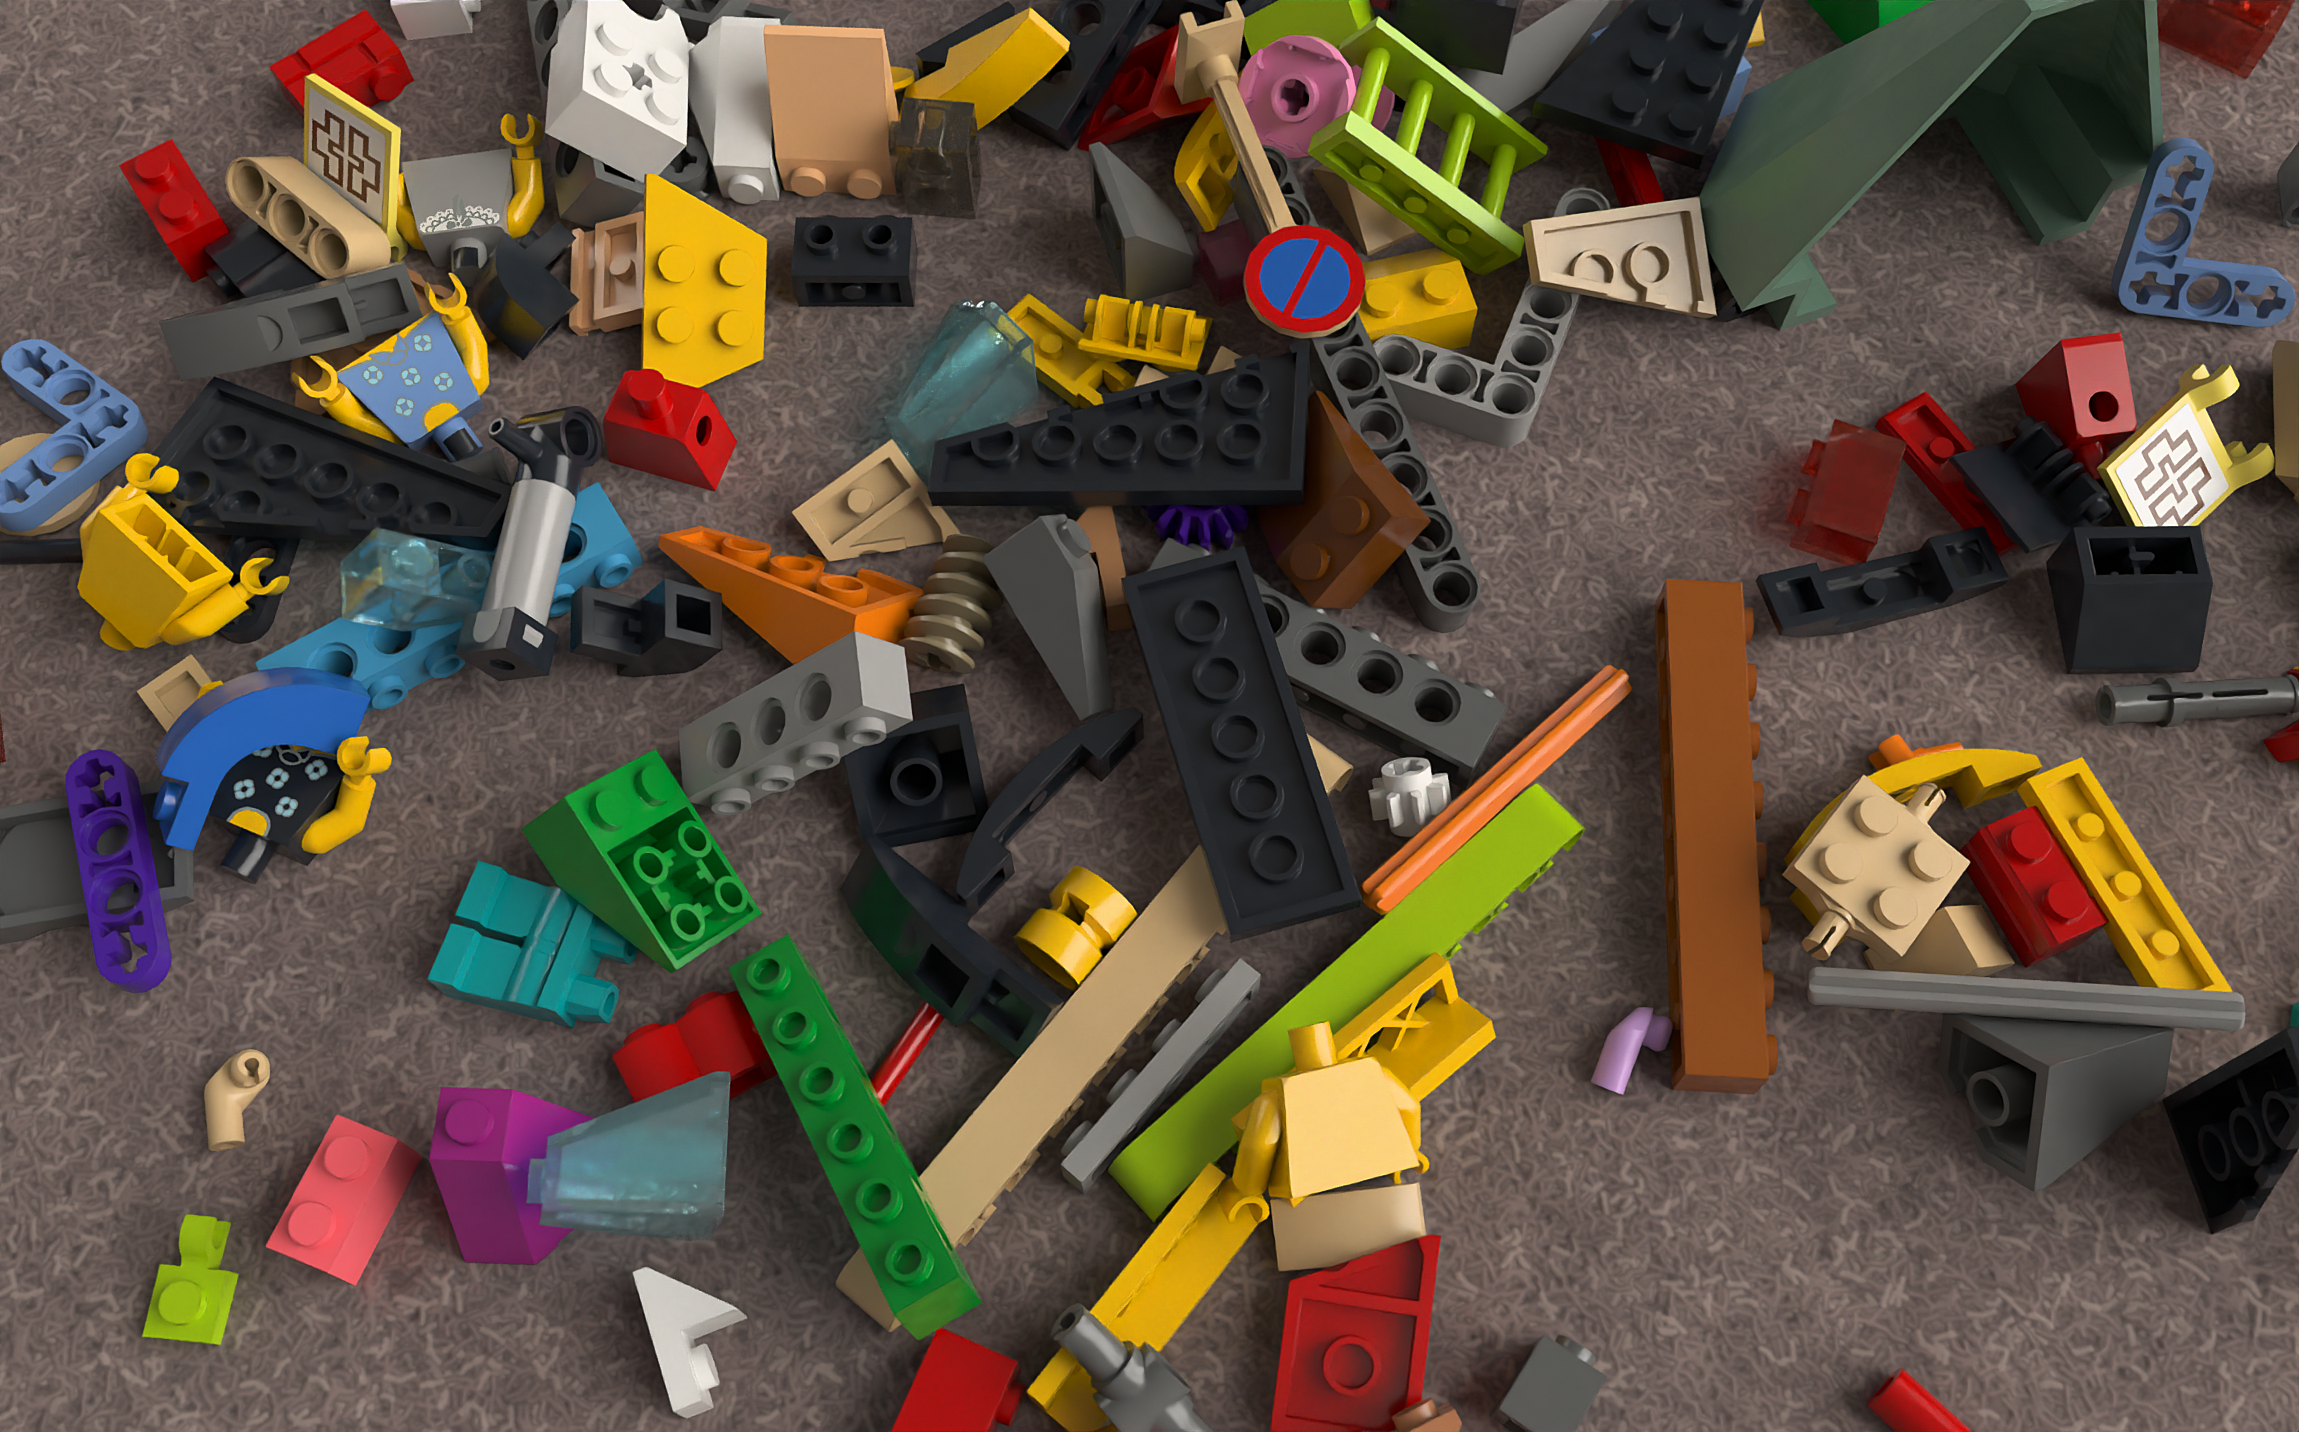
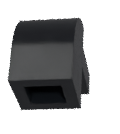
[473,221,579,361]
[570,579,723,678]

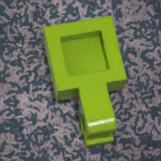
[142,1214,239,1345]

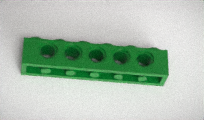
[728,934,982,1341]

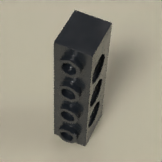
[1006,0,1162,151]

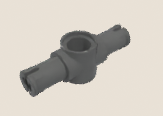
[1051,1303,1214,1432]

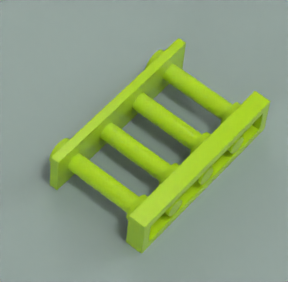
[1307,16,1548,275]

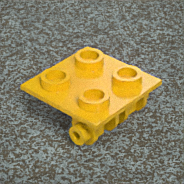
[1078,294,1213,372]

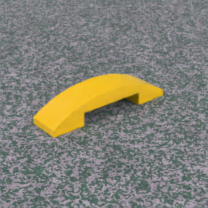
[1174,70,1243,232]
[1784,749,2043,867]

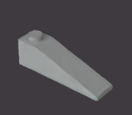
[1454,0,1624,132]

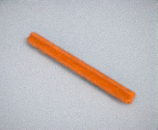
[1359,665,1632,915]

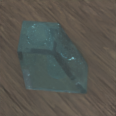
[885,298,1039,484]
[526,1071,730,1241]

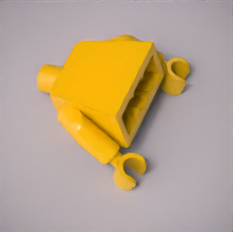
[77,453,290,651]
[1218,1021,1430,1224]

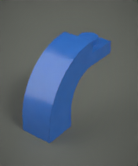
[153,667,371,851]

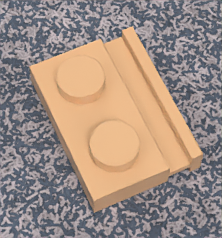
[569,211,644,336]

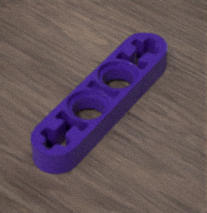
[65,749,171,994]

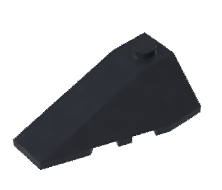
[2162,1026,2299,1235]

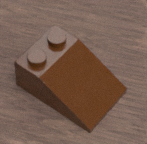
[1252,390,1431,609]

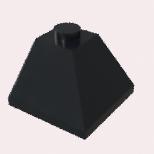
[843,683,988,848]

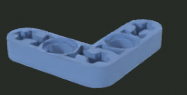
[2111,137,2296,327]
[0,339,148,532]

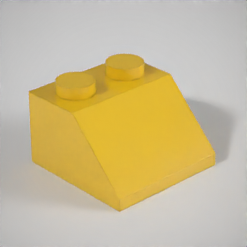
[1357,247,1478,350]

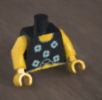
[197,680,392,884]

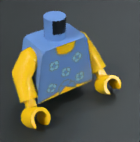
[292,273,490,462]

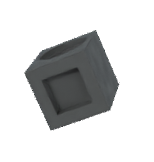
[1490,1334,1607,1432]

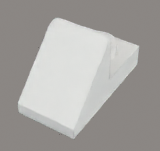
[633,1267,747,1419]

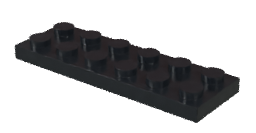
[1121,546,1362,943]

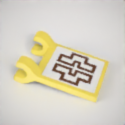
[303,74,408,262]
[2097,364,2275,526]

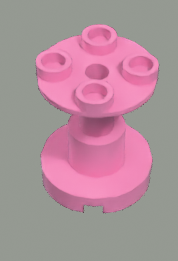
[1238,35,1395,159]

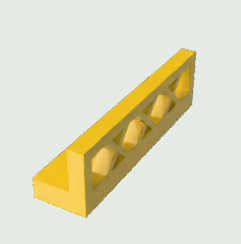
[2016,757,2233,992]
[1230,952,1496,1208]
[1027,1162,1261,1432]

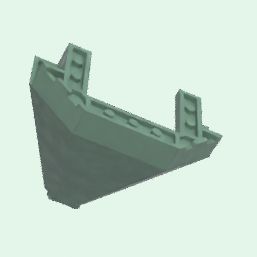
[1699,0,2164,331]

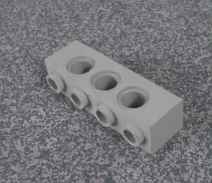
[679,631,913,815]

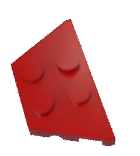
[1270,1234,1441,1432]

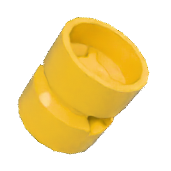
[1014,865,1139,992]

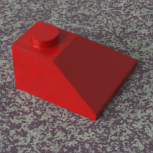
[1077,24,1213,151]

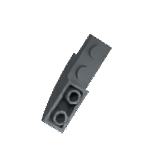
[159,260,423,381]

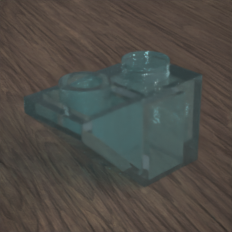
[340,528,495,631]

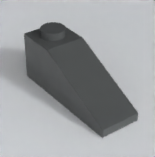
[982,514,1114,721]

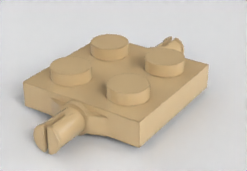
[1782,775,1970,964]

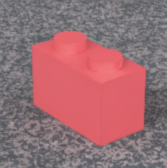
[265,1114,423,1286]

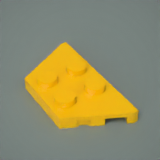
[641,174,767,388]

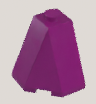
[429,1087,623,1265]

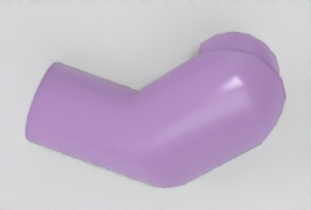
[1591,1007,1673,1095]

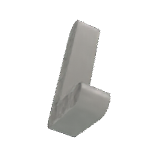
[1373,187,1611,447]

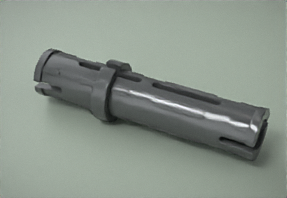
[2095,675,2299,728]

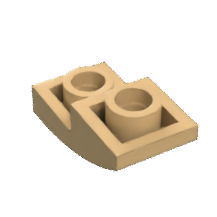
[1270,1182,1426,1271]

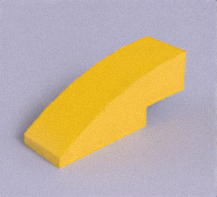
[898,7,1070,151]

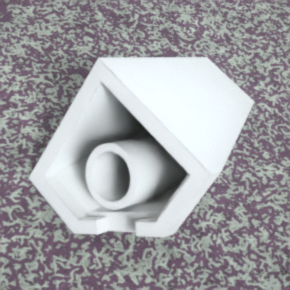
[688,16,782,204]

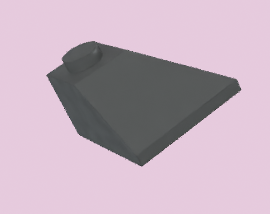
[1089,142,1200,303]

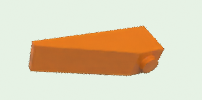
[658,526,925,665]

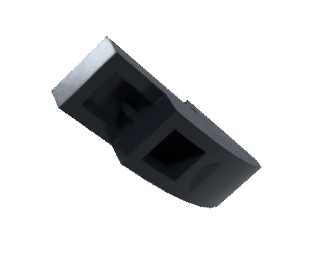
[840,836,1065,1059]

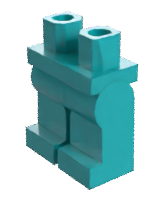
[427,860,639,1029]

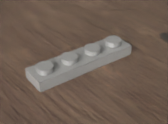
[1061,958,1261,1195]

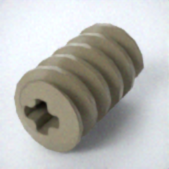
[897,534,1004,674]

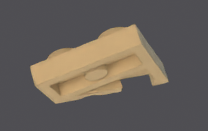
[792,439,962,562]

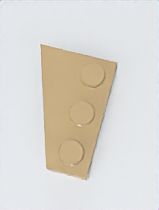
[1523,197,1717,319]

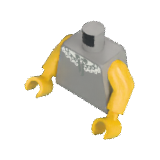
[396,114,545,286]

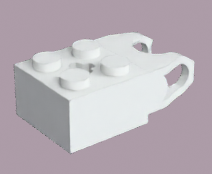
[545,0,689,183]

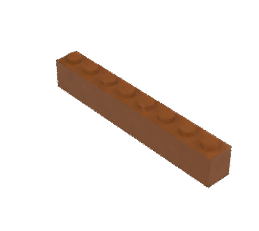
[1655,579,1778,1094]

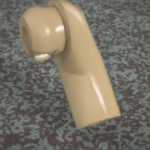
[204,1049,270,1151]

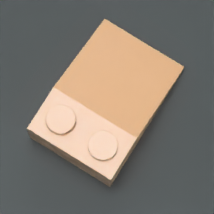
[763,25,903,199]

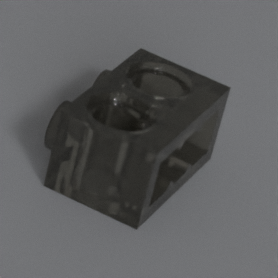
[888,97,983,220]

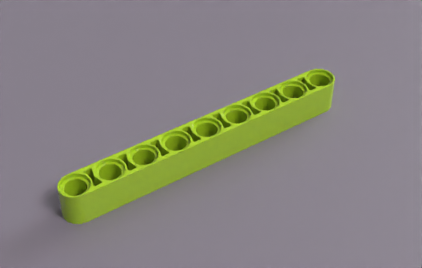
[1108,783,1585,1224]

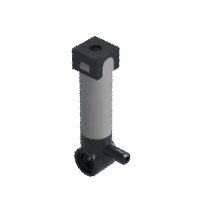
[455,406,603,682]

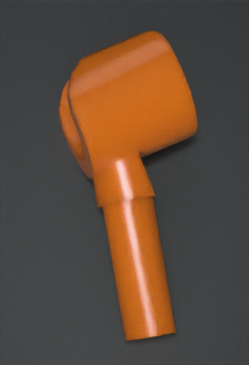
[1868,734,1963,771]

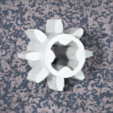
[1368,757,1452,837]

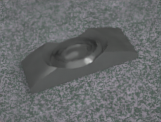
[0,778,194,945]

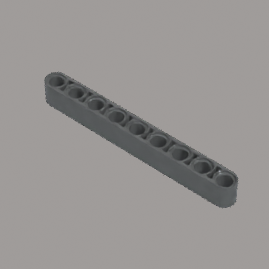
[1232,145,1481,633]

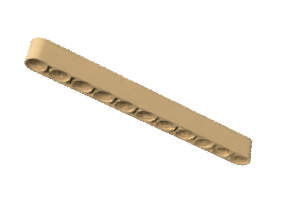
[836,733,1354,1332]

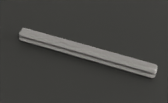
[1807,967,2245,1032]

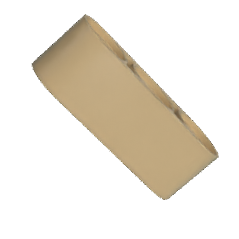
[225,156,391,279]

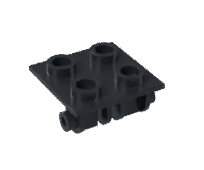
[1948,416,2112,554]

